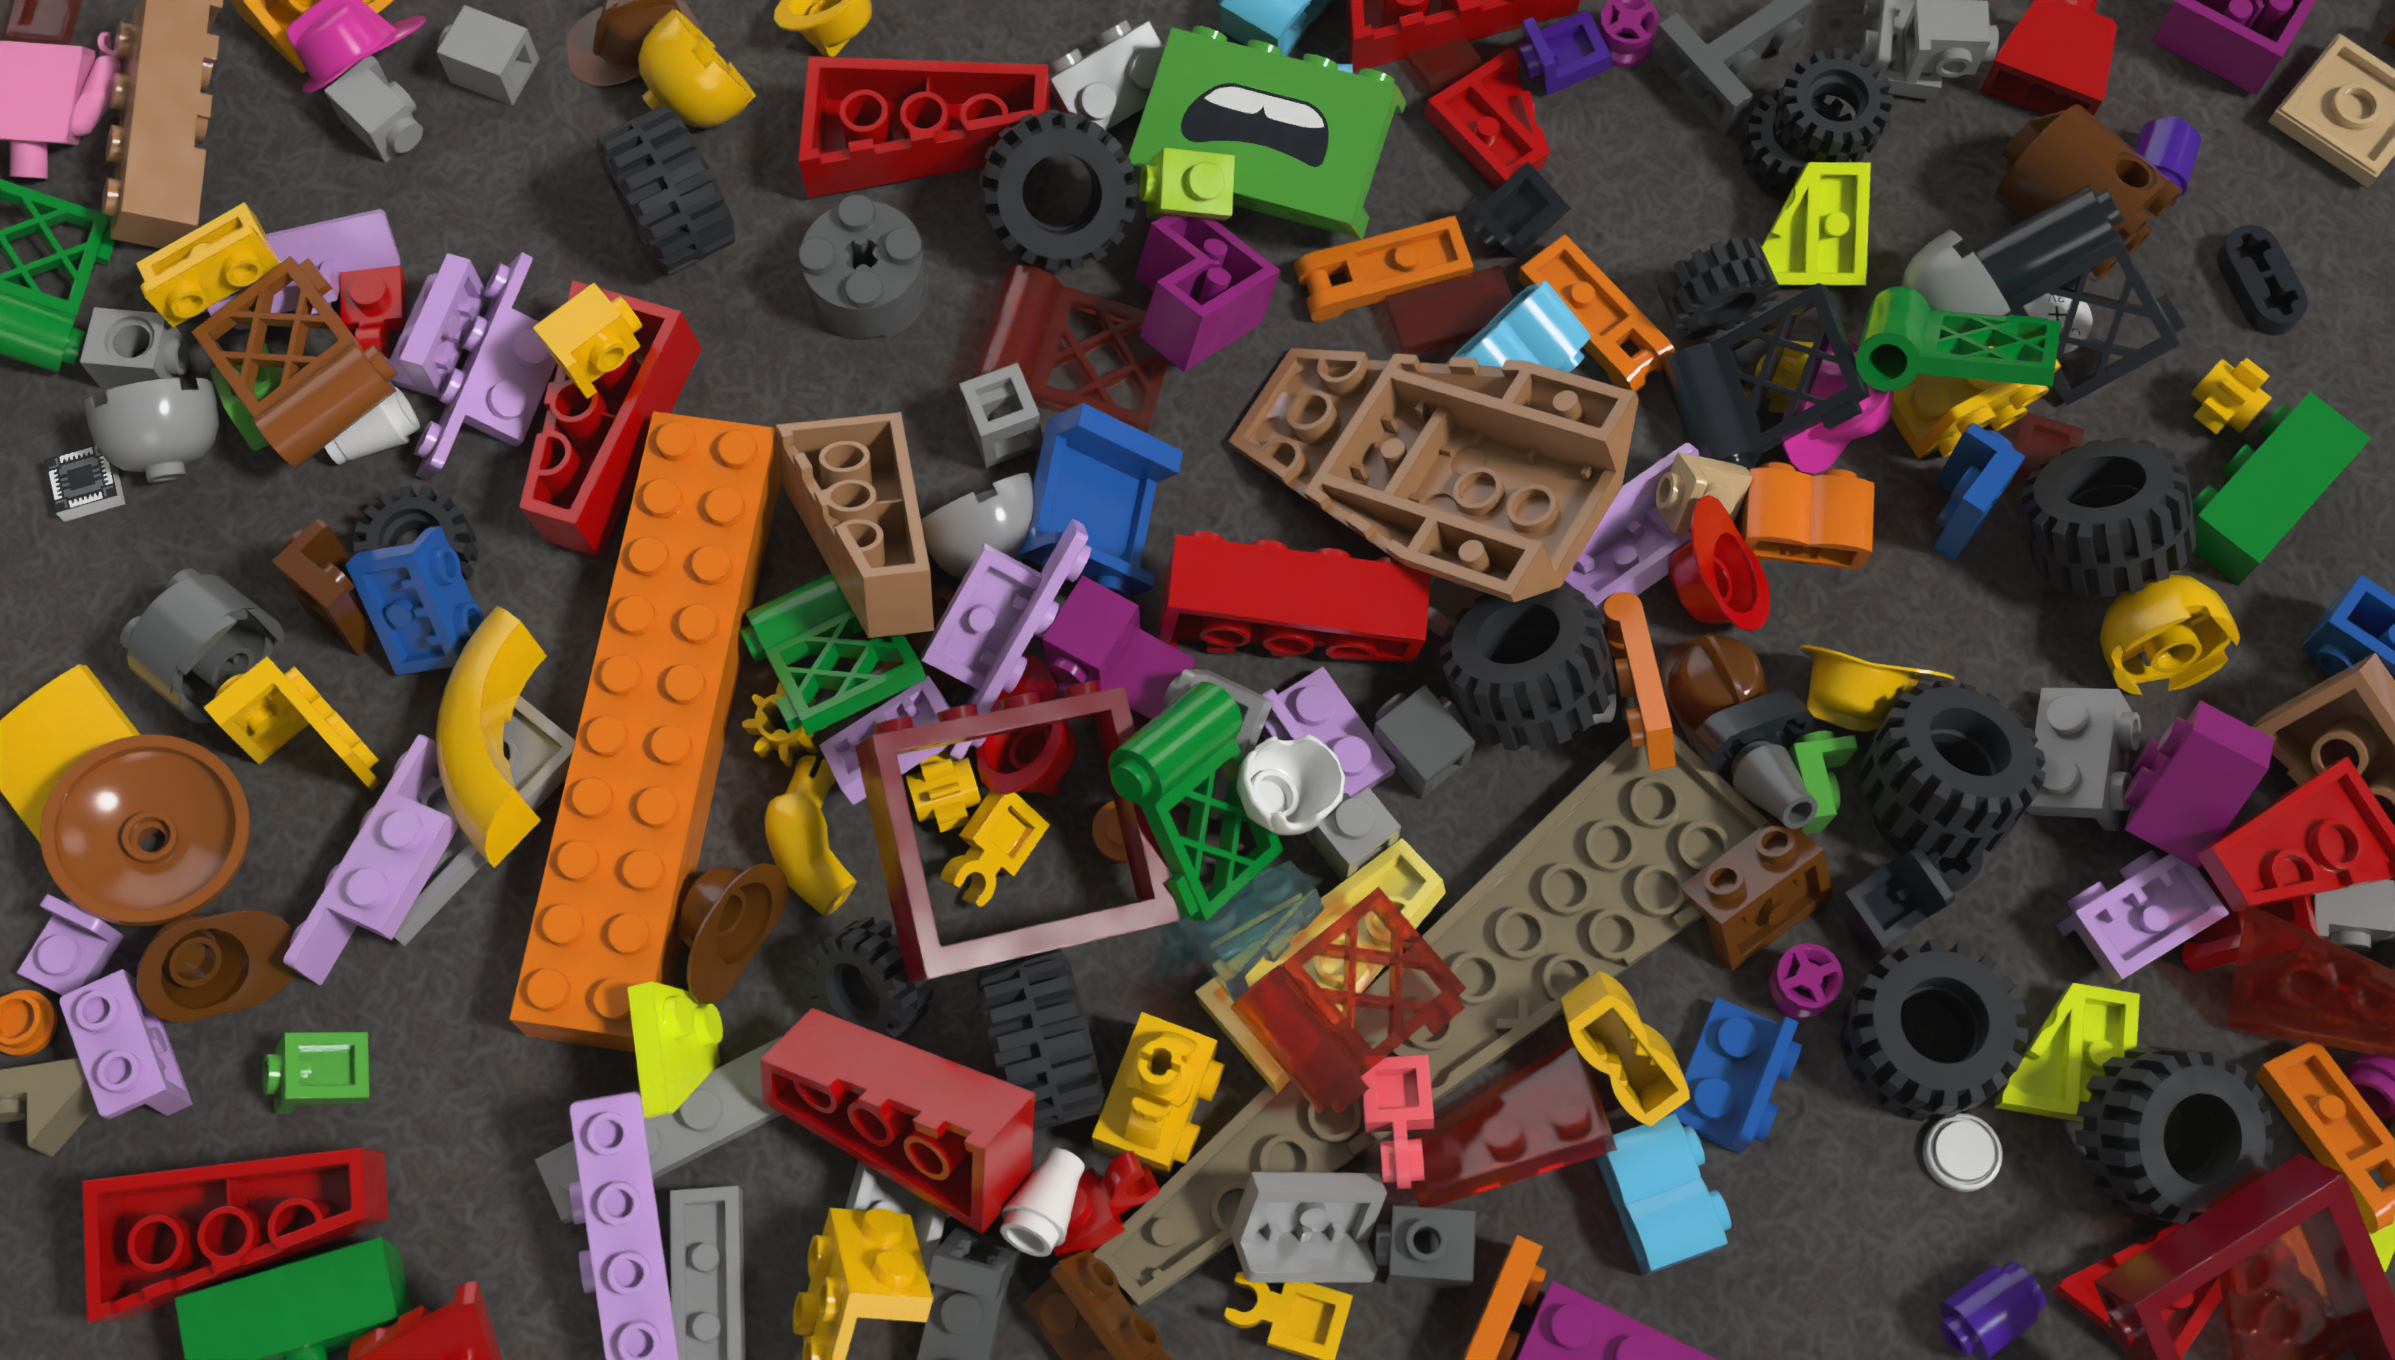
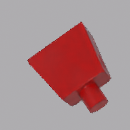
[1980,0,2117,116]

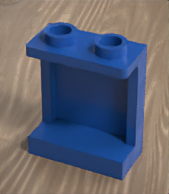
[1018,403,1183,600]

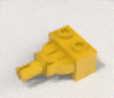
[1092,1012,1225,1178]

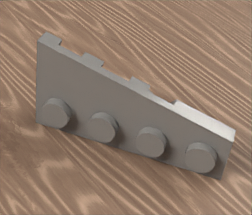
[394,695,575,946]

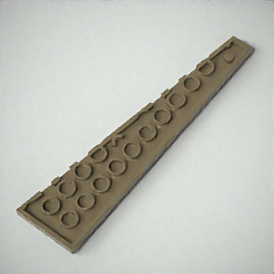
[1093,733,1768,1309]

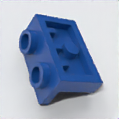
[1933,423,2026,562]
[345,526,484,675]
[1667,997,1802,1154]

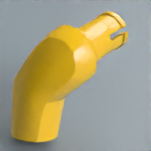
[765,755,857,917]

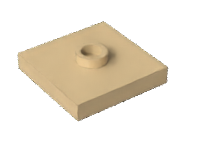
[2268,33,2395,188]

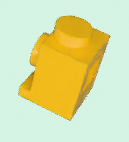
[532,283,643,399]

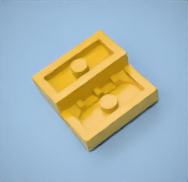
[0,664,140,844]

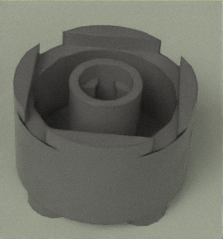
[799,195,928,340]
[120,568,284,724]

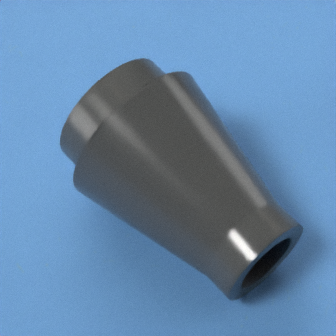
[1731,741,1818,829]

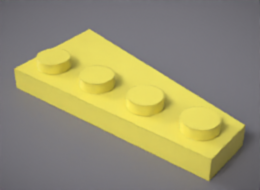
[1195,838,1446,1095]

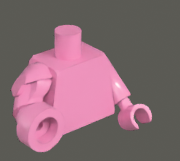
[0,32,124,179]

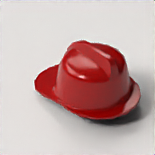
[1669,495,1770,632]
[976,654,1077,796]

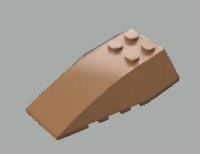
[1228,348,1639,602]

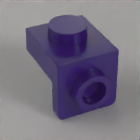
[1516,10,1612,96]

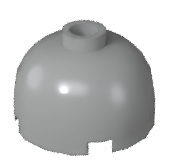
[1902,229,2011,316]
[84,378,219,483]
[921,473,1034,580]

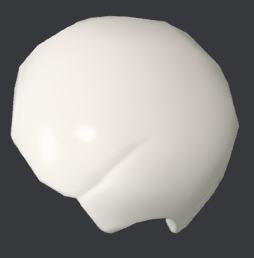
[1236,734,1346,835]

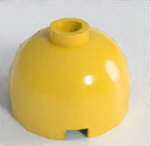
[638,9,756,129]
[2100,575,2240,695]

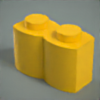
[1561,970,1690,1126]

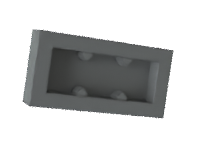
[1650,0,1813,136]
[917,1224,1021,1360]

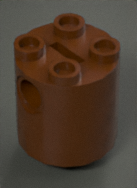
[1995,104,2183,283]

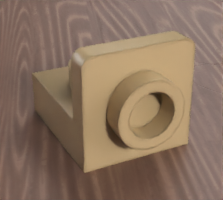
[1655,452,1753,535]

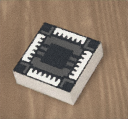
[45,445,125,522]

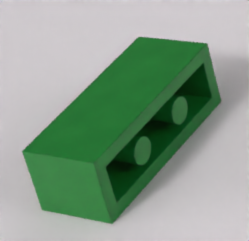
[2192,392,2371,586]
[174,1237,412,1360]

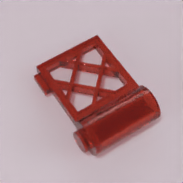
[972,265,1169,433]
[1230,887,1467,1115]

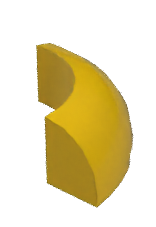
[436,605,547,868]

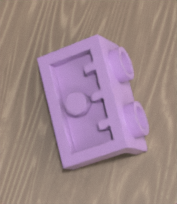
[389,253,487,397]
[1261,667,1396,798]
[819,675,951,805]
[2056,850,2229,985]
[60,969,193,1119]

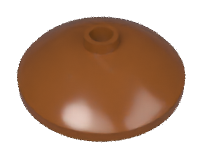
[40,735,251,926]

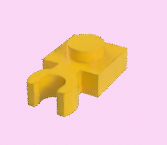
[940,791,1050,907]
[1224,1272,1353,1360]

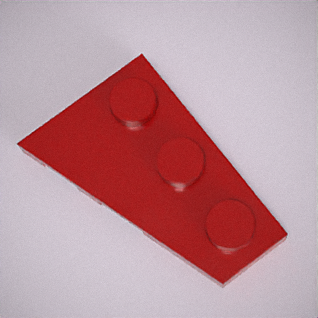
[2196,756,2395,912]

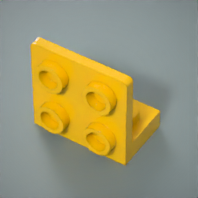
[1891,346,2061,459]

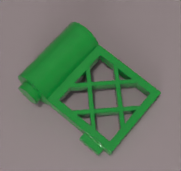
[0,179,115,373]
[1855,286,2061,391]
[740,572,927,736]
[1109,681,1284,921]

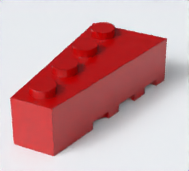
[1345,0,1581,72]
[798,57,1052,198]
[520,280,702,557]
[1157,531,1431,662]
[760,1008,1035,1234]
[83,1148,389,1323]

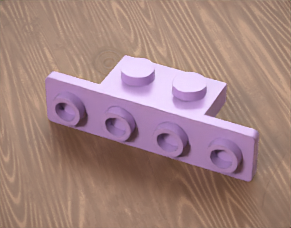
[158,209,401,330]
[414,252,556,481]
[1563,443,1699,621]
[921,519,1091,761]
[283,734,459,985]
[569,1092,679,1360]

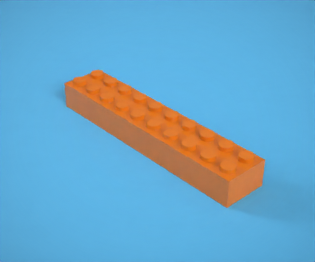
[509,411,781,1053]

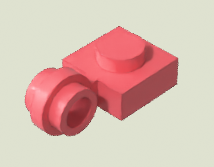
[1361,1055,1434,1189]

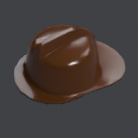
[566,0,701,88]
[1660,633,1772,773]
[677,863,788,1004]
[136,910,297,1023]

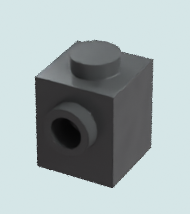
[1373,685,1475,799]
[1374,1205,1476,1290]

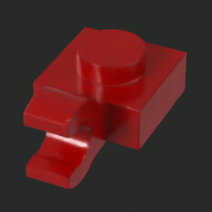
[340,265,408,360]
[1053,1151,1160,1260]

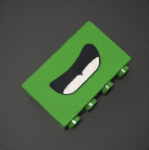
[1129,26,1406,240]

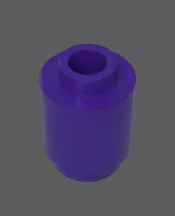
[2135,116,2201,208]
[1939,1261,2047,1360]

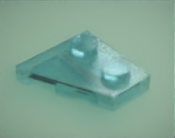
[1177,860,1324,1002]

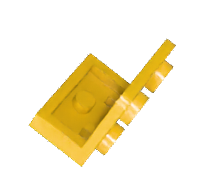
[203,656,381,791]
[793,1208,933,1360]

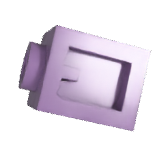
[17,894,124,996]

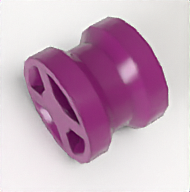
[1598,0,1659,68]
[1767,943,1844,1019]

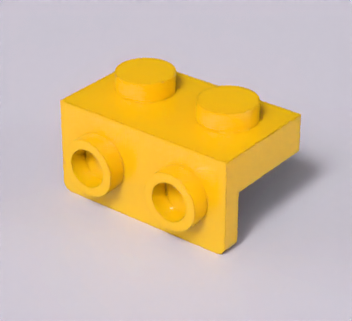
[136,202,280,327]

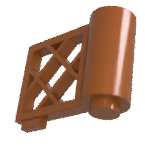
[191,256,398,469]

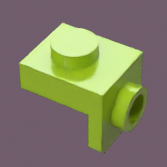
[1139,148,1235,220]

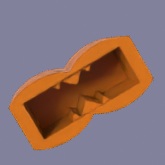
[1738,462,1874,569]

